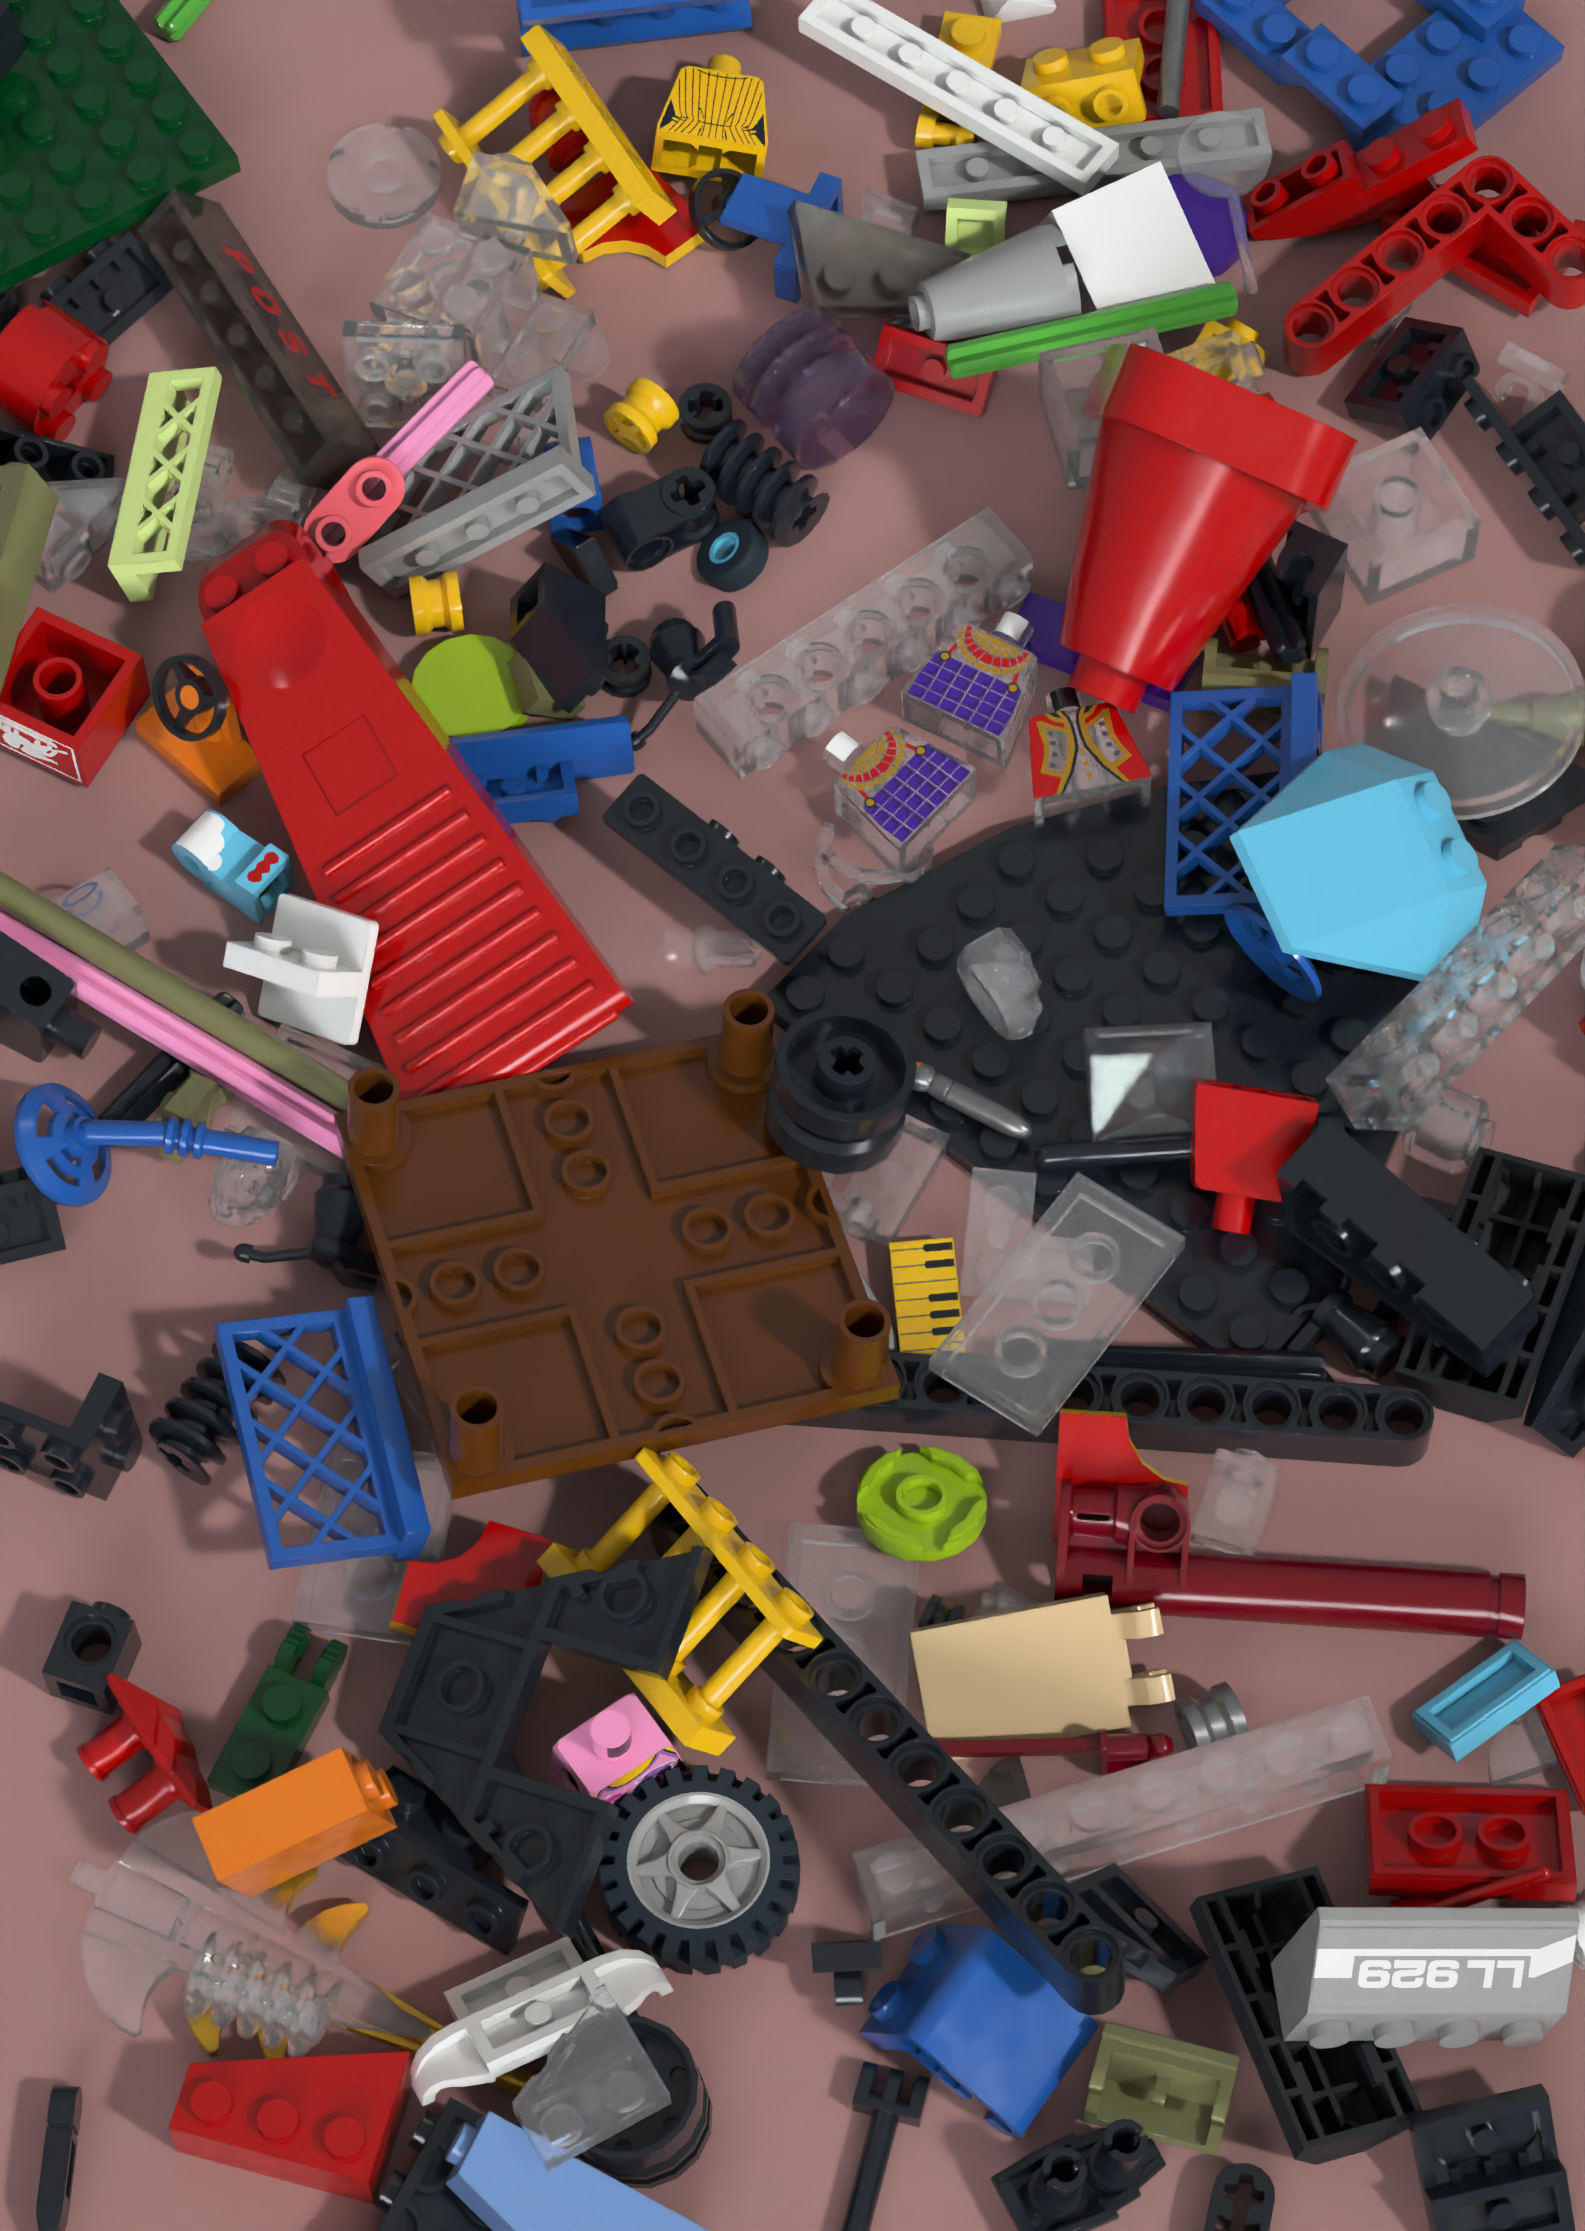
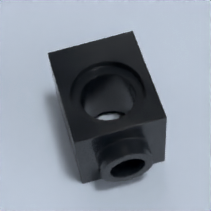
[42,1601,142,1715]

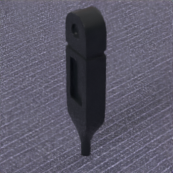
[36,2085,82,2231]

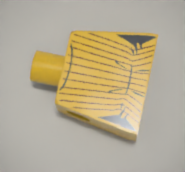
[651,54,768,182]

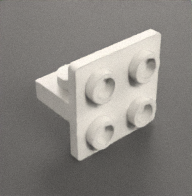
[223,894,379,1045]

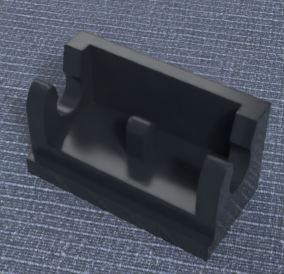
[1276,521,1349,660]

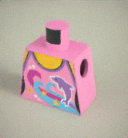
[546,1693,689,1808]

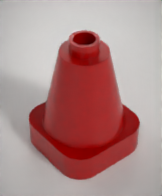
[1058,343,1358,714]

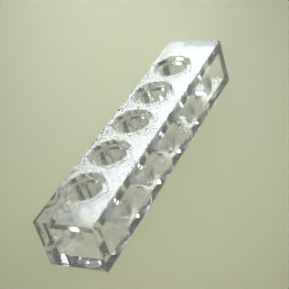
[694,506,1034,780]
[1325,844,1585,1131]

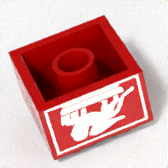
[0,606,151,788]

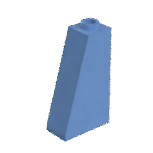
[445,2111,709,2231]

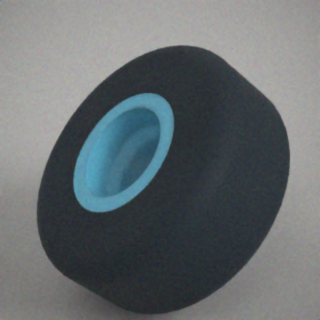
[697,519,769,593]

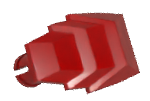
[77,1673,213,1835]

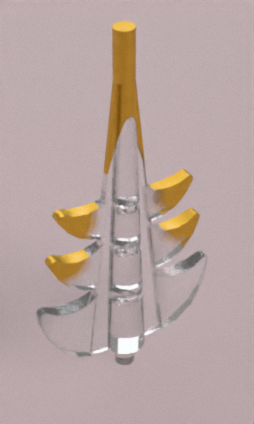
[70,1811,537,2100]

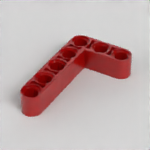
[1283,155,1585,376]

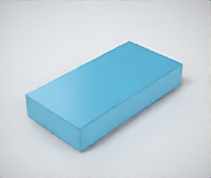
[1411,1639,1561,1762]

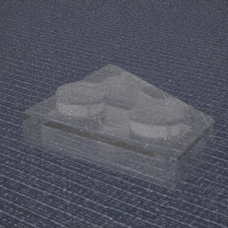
[512,1983,672,2172]

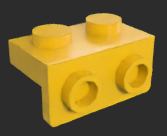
[1020,37,1147,128]

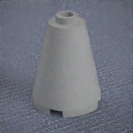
[908,223,1081,342]

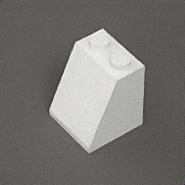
[1039,161,1216,348]

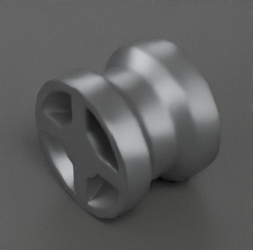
[1174,1682,1250,1763]

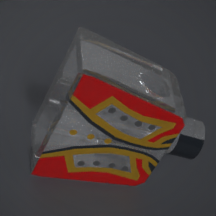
[1028,687,1151,827]

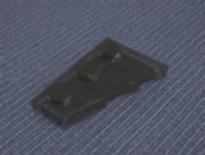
[787,199,971,318]

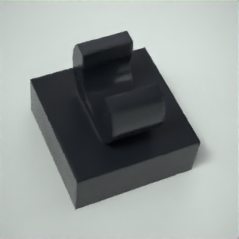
[811,1939,882,2006]

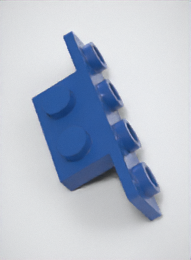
[449,715,635,824]

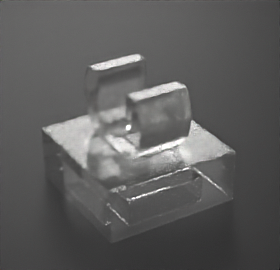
[1494,340,1570,413]

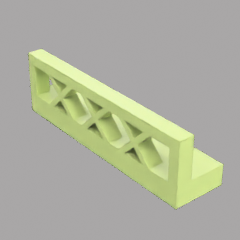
[107,366,222,602]

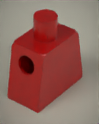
[1190,1076,1320,1234]

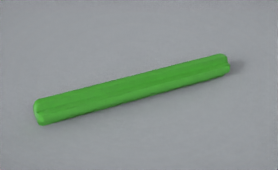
[945,281,1238,379]

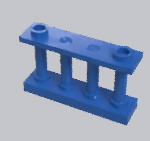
[516,0,753,57]

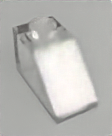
[453,151,578,265]

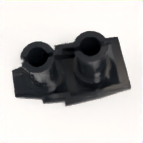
[991,2119,1166,2231]

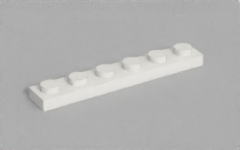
[798,0,1119,196]

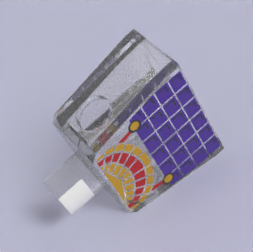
[901,612,1038,768]
[822,726,976,878]

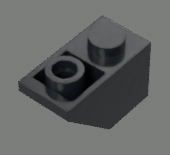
[509,562,608,713]

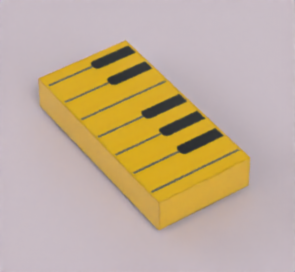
[889,1237,966,1357]

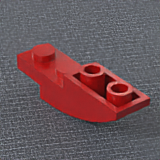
[1242,97,1478,240]

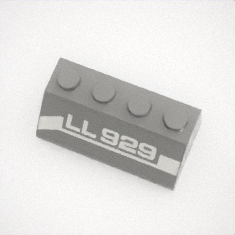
[1271,1907,1580,2049]

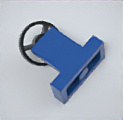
[688,168,843,304]

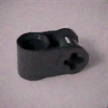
[598,467,719,572]

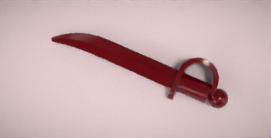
[936,1729,1174,1780]

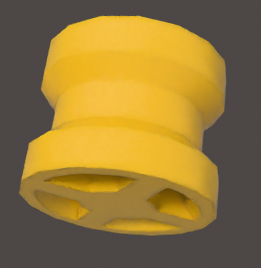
[603,377,680,454]
[408,570,465,637]

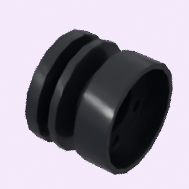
[553,2016,713,2188]

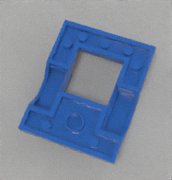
[1194,0,1565,153]

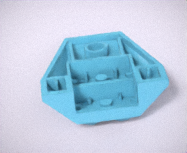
[1229,744,1487,982]

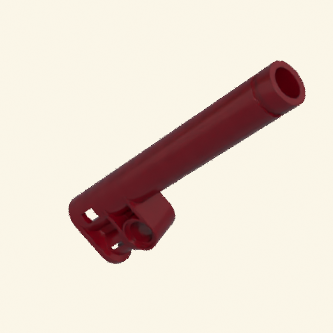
[1054,1478,1526,1640]

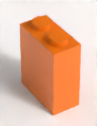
[191,1747,398,1898]

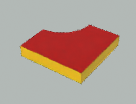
[545,159,711,268]
[1052,1408,1188,1543]
[388,1520,552,1636]

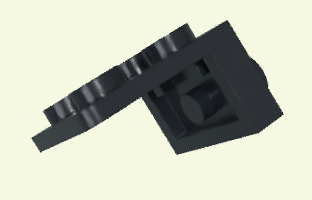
[0,1372,143,1501]

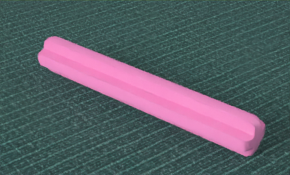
[322,360,494,544]

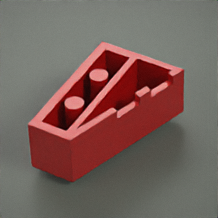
[168,2051,413,2205]

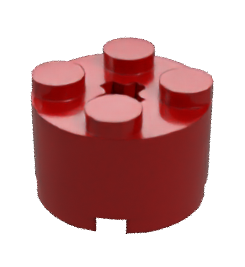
[0,300,113,441]

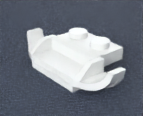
[410,1937,674,2107]

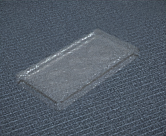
[929,1172,1186,1437]
[765,1522,920,1788]

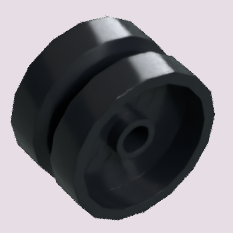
[764,1007,917,1175]

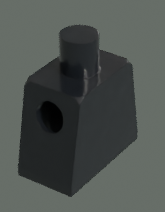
[0,930,102,1063]

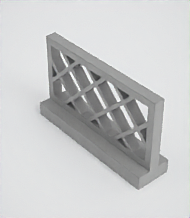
[358,365,596,599]

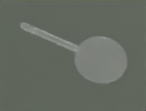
[1177,111,1271,297]

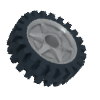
[599,1765,800,1975]

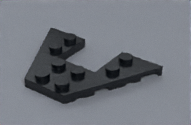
[378,1545,714,1938]

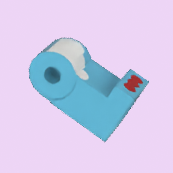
[171,809,295,924]

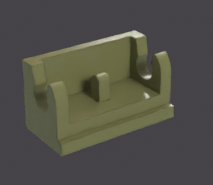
[1199,638,1329,721]
[1082,2022,1241,2156]

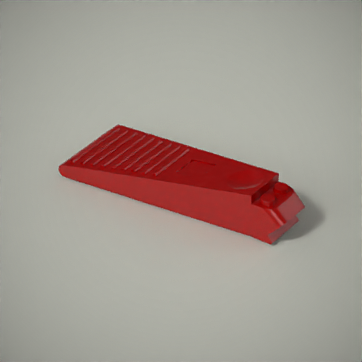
[198,520,635,1100]

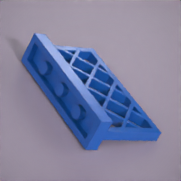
[1164,672,1324,916]
[213,1295,431,1570]

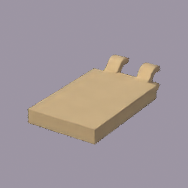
[907,1592,1176,1761]

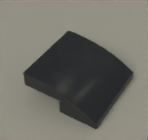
[1407,2083,1575,2231]

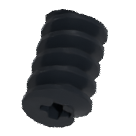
[699,418,830,547]
[149,1342,286,1486]

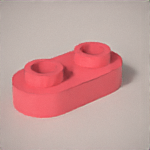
[303,455,405,563]

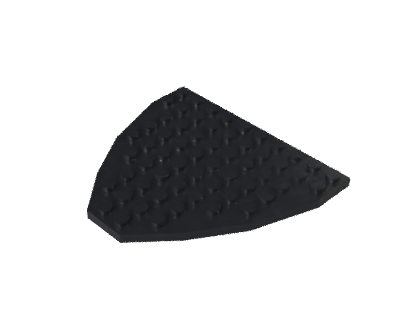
[767,771,1420,1350]

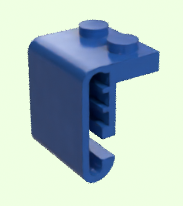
[859,1924,1098,2139]

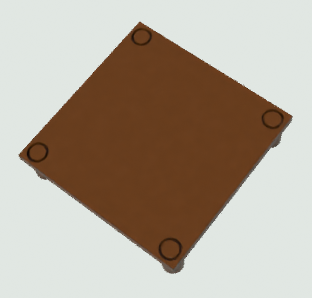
[334,989,901,1500]

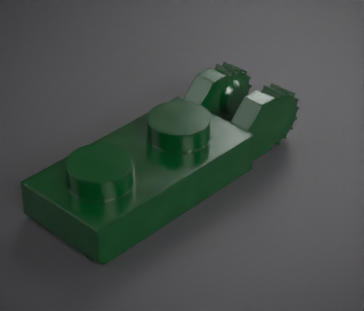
[207,1622,348,1798]

